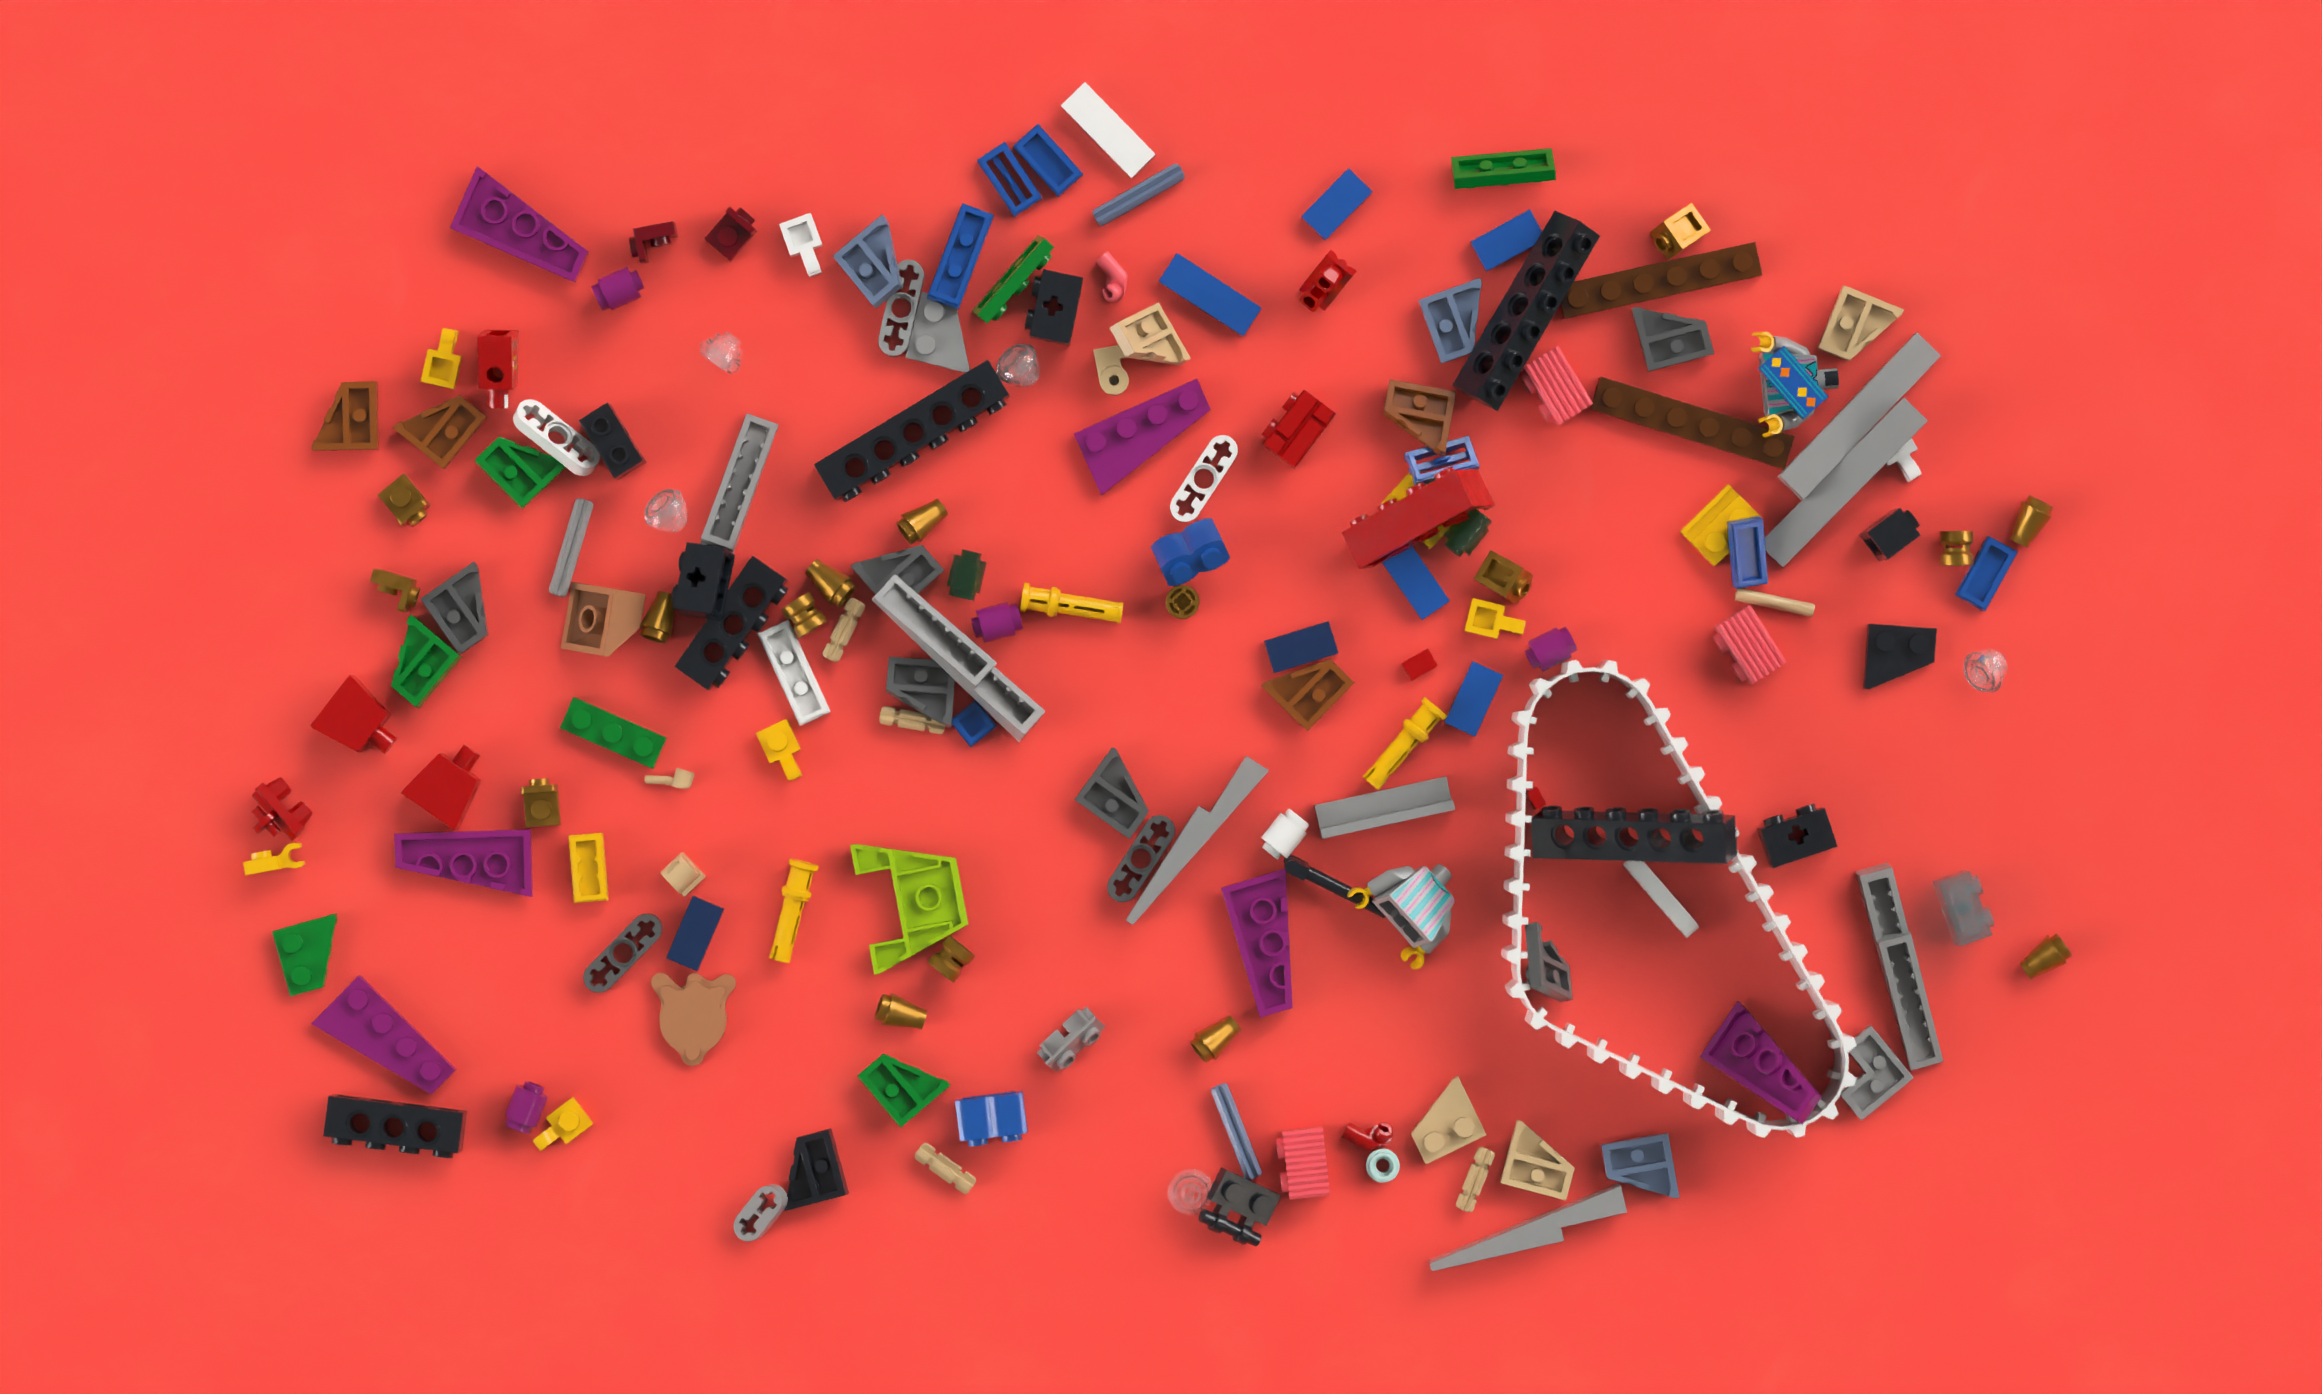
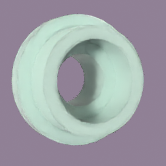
[1366,1148,1400,1183]

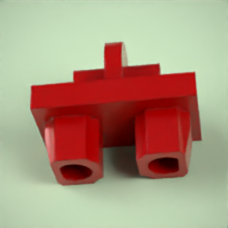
[1299,250,1357,312]
[251,777,313,841]

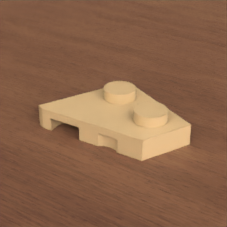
[1817,285,1904,361]
[1109,302,1191,365]
[1411,1076,1486,1164]
[1500,1120,1575,1201]

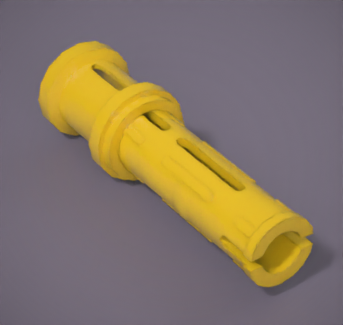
[1019,582,1124,623]
[1362,697,1447,790]
[769,858,819,963]

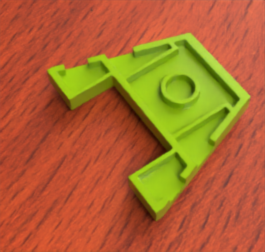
[850,844,969,975]

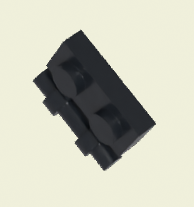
[1198,1167,1281,1246]

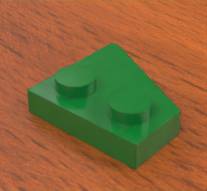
[475,437,566,509]
[391,615,462,709]
[272,913,338,996]
[857,1054,950,1128]

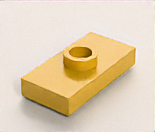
[568,833,609,903]

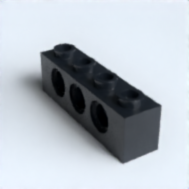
[674,556,788,690]
[323,1094,467,1158]

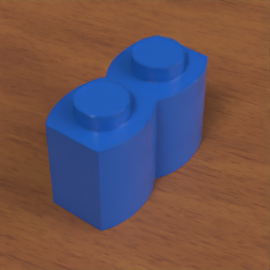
[1151,518,1230,586]
[955,1091,1028,1146]

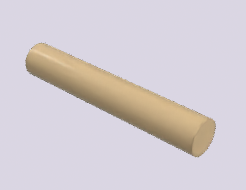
[1734,588,1815,617]

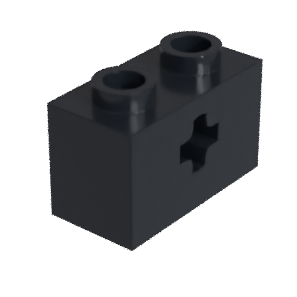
[1025,269,1083,346]
[579,403,646,480]
[1859,508,1920,561]
[672,542,735,621]
[1757,803,1838,868]

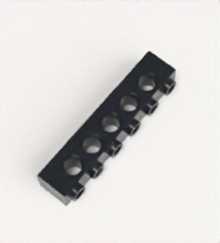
[1452,211,1600,411]
[814,360,1010,502]
[1531,806,1737,864]

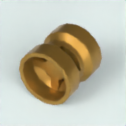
[1940,531,1973,566]
[1166,585,1199,619]
[781,592,827,638]
[928,935,975,983]

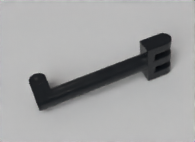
[1284,854,1385,918]

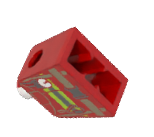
[477,330,519,409]

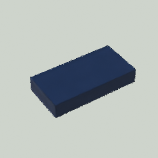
[1264,621,1338,673]
[666,896,724,971]

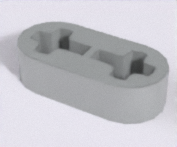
[733,1184,788,1242]

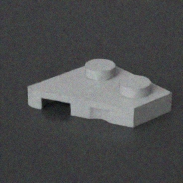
[905,292,970,373]

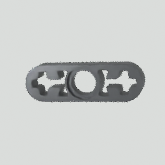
[1107,815,1175,902]
[583,913,663,993]

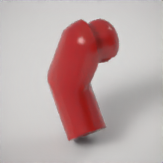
[1341,1122,1393,1151]

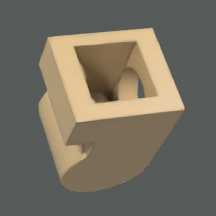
[1093,345,1129,395]
[660,852,706,897]

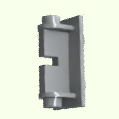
[1037,1006,1106,1073]

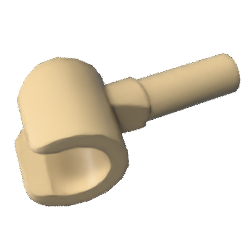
[645,768,694,789]

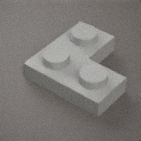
[1840,1025,1914,1121]

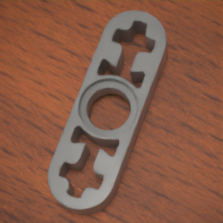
[878,260,925,357]

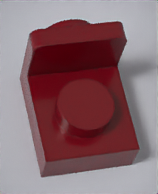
[704,207,757,262]
[629,221,678,264]

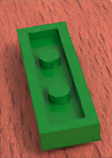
[1451,148,1556,189]
[972,235,1054,324]
[560,697,667,769]

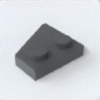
[1631,307,1714,372]
[851,545,945,594]
[421,562,488,654]
[886,657,955,728]
[1075,747,1149,839]
[1525,922,1573,1002]

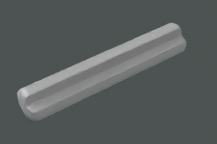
[549,498,594,597]

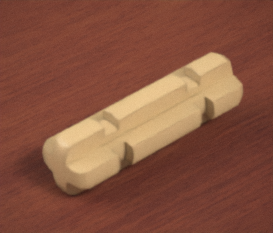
[823,598,865,662]
[879,706,945,734]
[914,1142,976,1194]
[1456,1147,1495,1212]

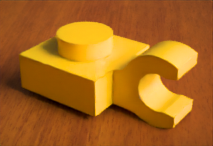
[421,328,463,389]
[1465,598,1526,639]
[756,719,802,781]
[243,843,306,876]
[532,1097,594,1151]

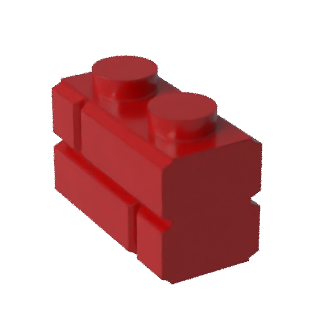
[1261,390,1336,469]

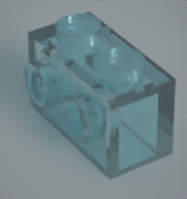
[1932,870,1994,946]

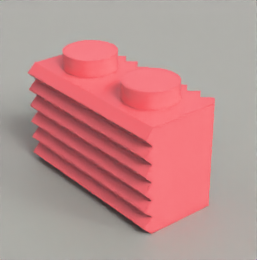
[1520,346,1593,426]
[1713,605,1786,684]
[1276,1126,1330,1200]

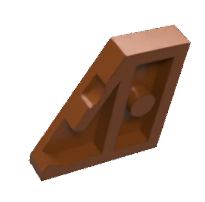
[1383,379,1456,456]
[312,381,379,451]
[393,395,487,469]
[1261,659,1355,731]

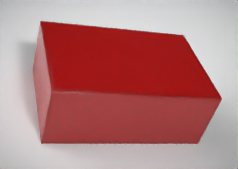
[1401,648,1438,681]
[1526,786,1546,810]

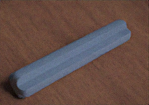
[1093,163,1185,226]
[1211,1083,1262,1180]

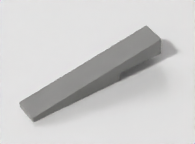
[1777,332,1941,500]
[1765,397,1928,568]
[697,413,779,585]
[872,574,1045,742]
[1126,756,1269,925]
[1855,863,1944,1070]
[1428,1183,1627,1271]

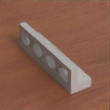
[1314,776,1455,839]

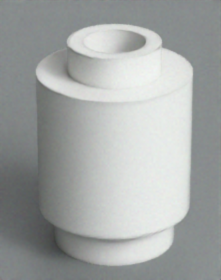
[1261,808,1309,860]

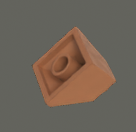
[561,582,646,657]

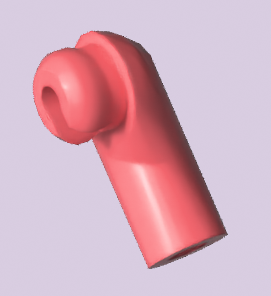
[1096,251,1128,302]

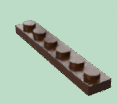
[1560,242,1762,319]
[1590,377,1794,469]

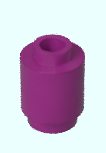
[591,267,644,311]
[971,602,1023,643]
[1525,627,1577,672]
[505,1081,548,1134]

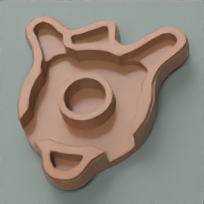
[651,972,736,1066]

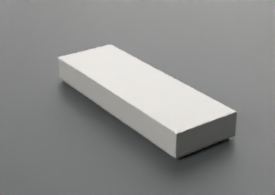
[1061,82,1156,179]
[758,620,831,726]

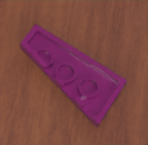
[450,166,589,283]
[1074,379,1211,496]
[394,829,533,897]
[1221,868,1293,1018]
[311,975,457,1094]
[1700,1001,1822,1125]

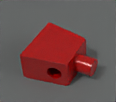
[310,675,397,754]
[401,744,481,830]

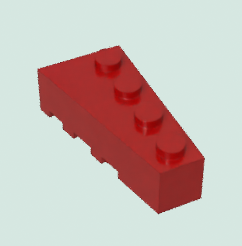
[1341,467,1496,569]

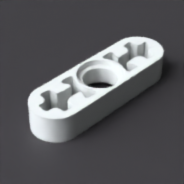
[513,399,600,476]
[1170,435,1238,522]
[1623,861,1699,938]

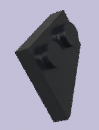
[1863,624,1937,689]
[784,1128,849,1211]

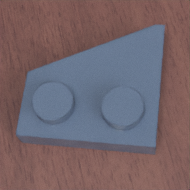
[833,214,902,308]
[1418,278,1482,364]
[1601,1132,1679,1198]

